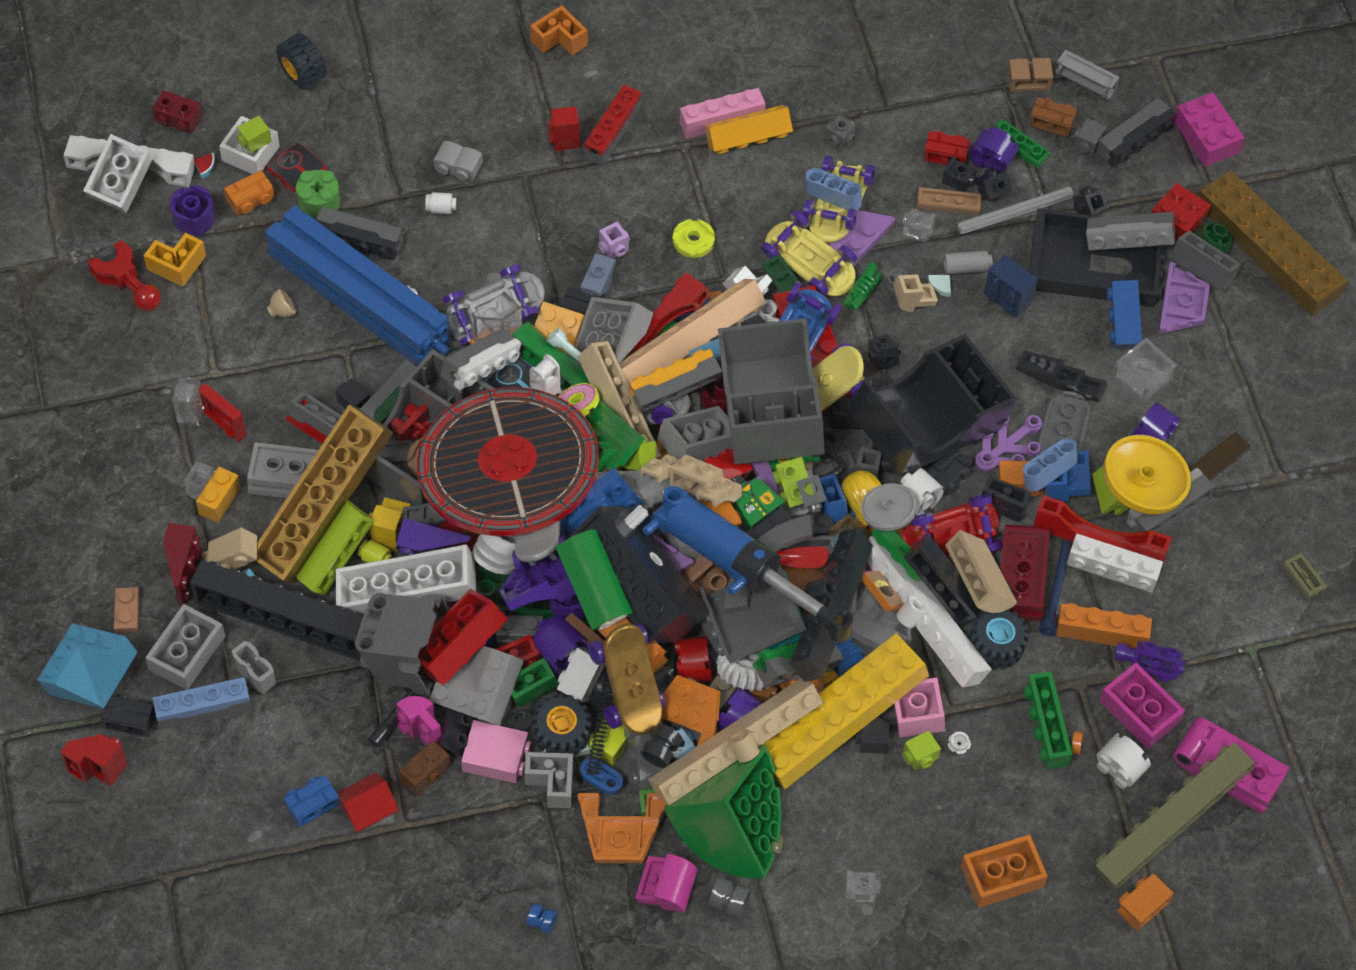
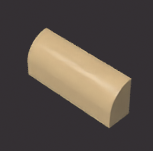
[945,530,1017,613]

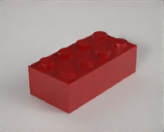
[418,589,507,686]

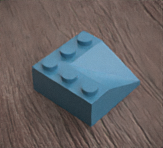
[37,623,137,709]

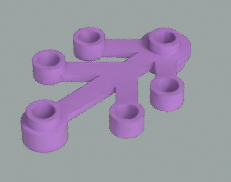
[975,415,1042,472]

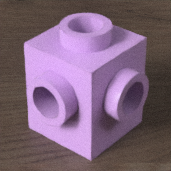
[598,221,630,258]

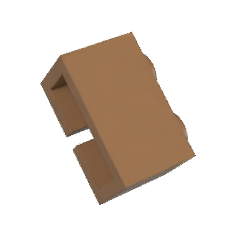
[1007,58,1053,92]

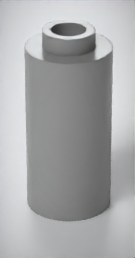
[943,251,993,275]

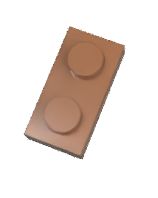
[114,587,139,633]

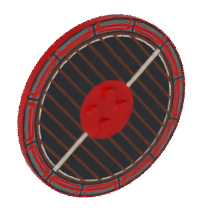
[417,387,599,536]

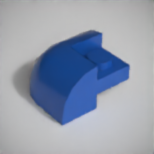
[1045,450,1091,502]

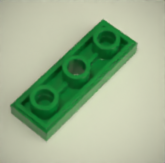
[994,119,1051,169]
[871,529,921,581]

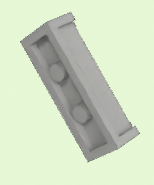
[1055,50,1119,100]

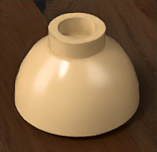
[267,289,296,317]

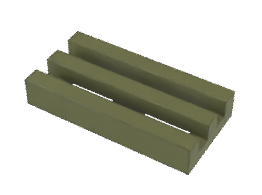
[1282,552,1327,600]

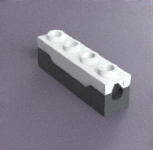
[440,329,522,390]

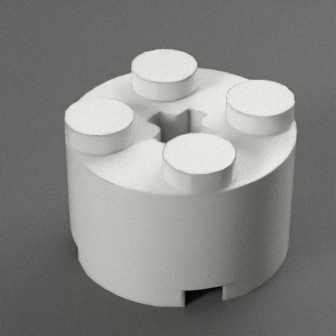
[901,468,944,516]
[1096,733,1151,789]

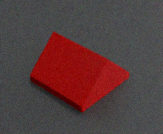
[337,772,398,833]

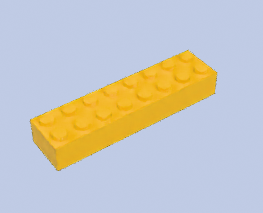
[761,633,929,790]

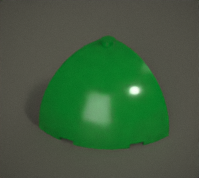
[664,745,781,879]

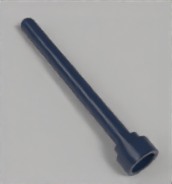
[1039,540,1071,636]

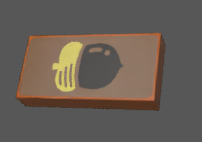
[861,571,904,612]

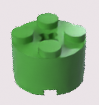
[296,170,340,219]

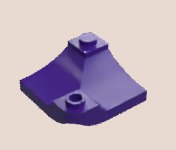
[498,553,576,611]

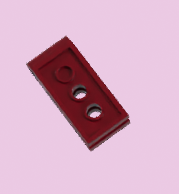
[1000,524,1050,621]

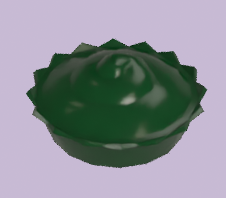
[1195,222,1232,254]

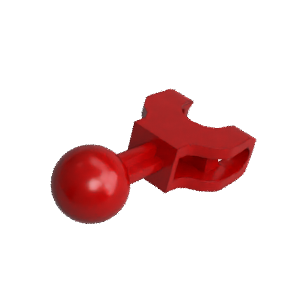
[87,240,161,312]

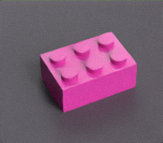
[1174,92,1245,167]
[1100,663,1185,749]

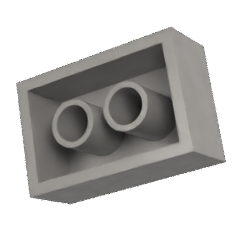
[658,406,732,461]
[145,604,225,690]

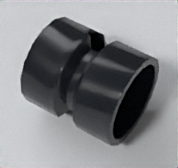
[640,724,683,768]

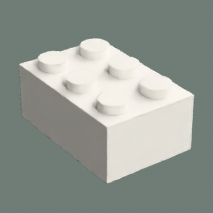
[83,134,153,213]

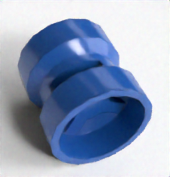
[526,903,558,934]

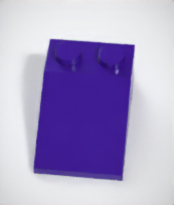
[396,518,470,556]

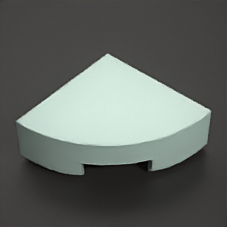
[928,275,951,297]

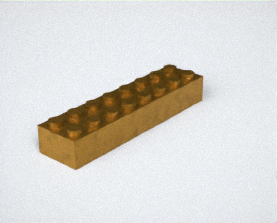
[1199,170,1348,317]
[256,405,393,583]

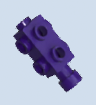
[1114,641,1185,682]

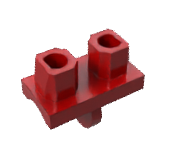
[390,403,430,441]

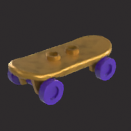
[588,623,664,735]

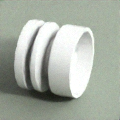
[472,534,516,575]

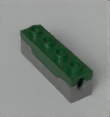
[360,360,416,425]

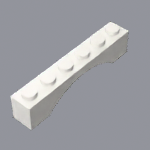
[64,135,195,187]

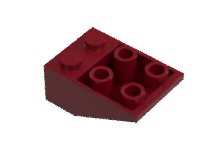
[163,523,203,607]

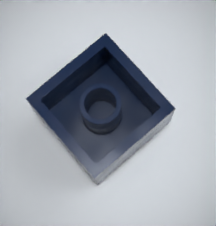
[984,254,1038,318]

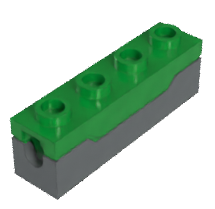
[752,641,844,688]

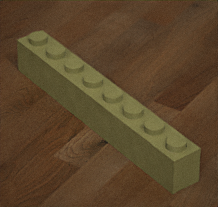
[1095,742,1255,892]

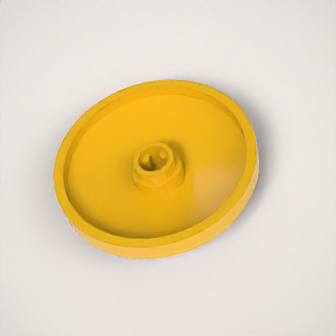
[1103,435,1191,514]

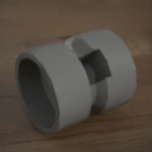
[708,877,751,918]

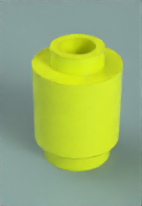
[358,540,393,563]

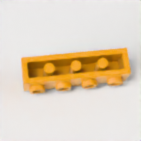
[704,105,793,154]

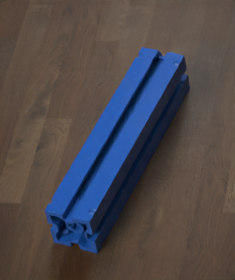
[265,205,450,366]

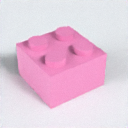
[894,677,945,738]

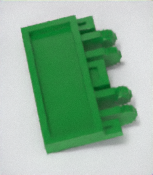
[584,400,645,473]

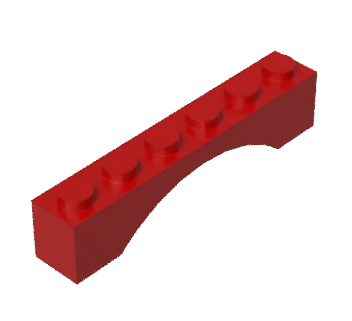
[623,272,711,360]
[1033,495,1172,569]

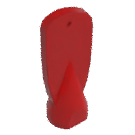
[776,546,829,568]

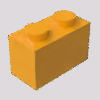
[196,467,241,523]

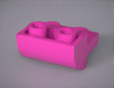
[396,696,441,746]
[635,854,698,912]

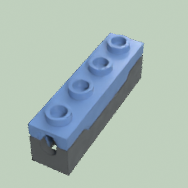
[153,677,252,730]

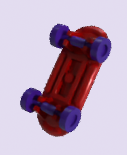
[900,494,1003,557]

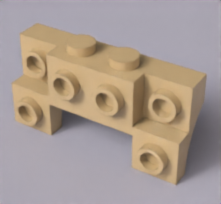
[640,454,742,507]

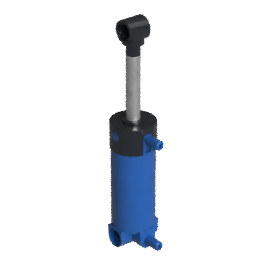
[643,486,854,642]

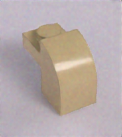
[893,274,938,312]

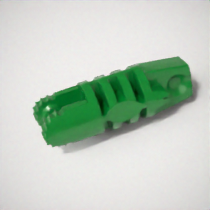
[843,262,883,310]

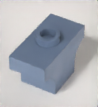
[580,253,616,298]

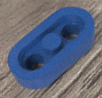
[580,758,623,795]

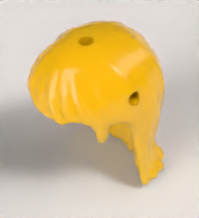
[841,470,881,528]

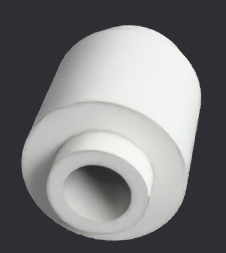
[426,192,456,214]

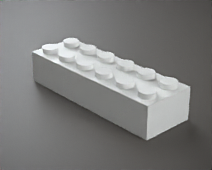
[336,545,476,614]

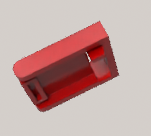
[199,384,247,443]

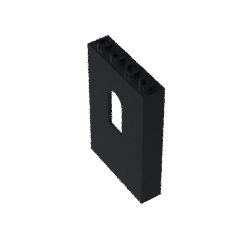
[1029,208,1165,307]

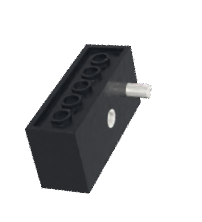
[569,505,710,644]

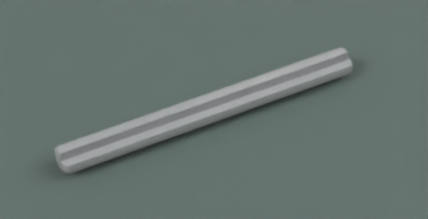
[957,187,1074,234]

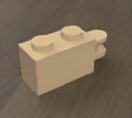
[201,528,257,569]

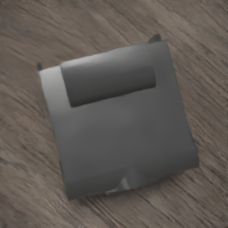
[355,593,450,695]

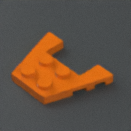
[660,675,720,747]
[578,793,666,863]

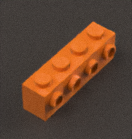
[1055,603,1152,649]

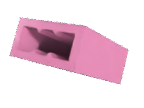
[461,720,531,783]

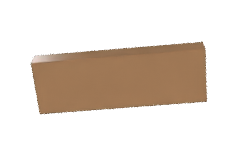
[917,187,981,215]

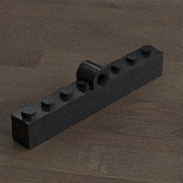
[790,527,873,682]

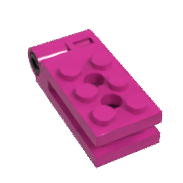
[1173,717,1290,815]

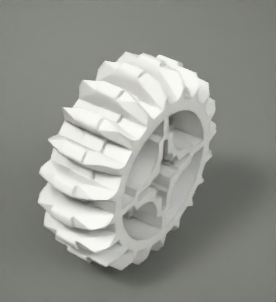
[717,648,769,692]

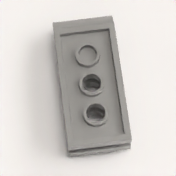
[247,442,318,498]

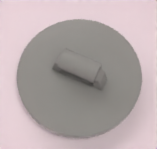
[861,483,918,531]

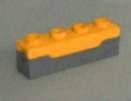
[629,349,722,414]

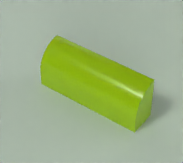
[296,501,375,596]

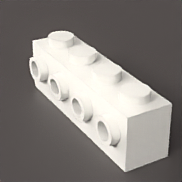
[1067,534,1163,593]

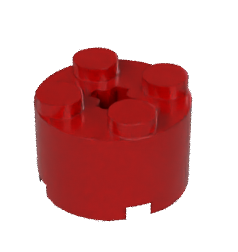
[675,636,713,683]

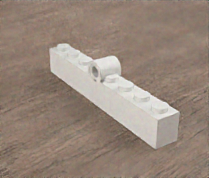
[867,536,992,688]

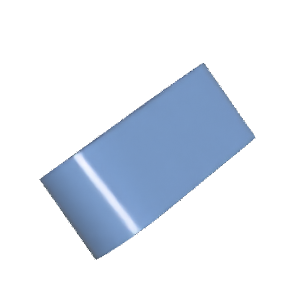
[806,168,862,210]
[1023,438,1078,491]

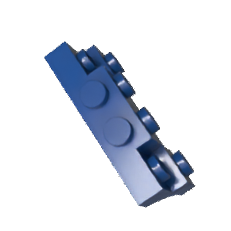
[559,467,644,539]

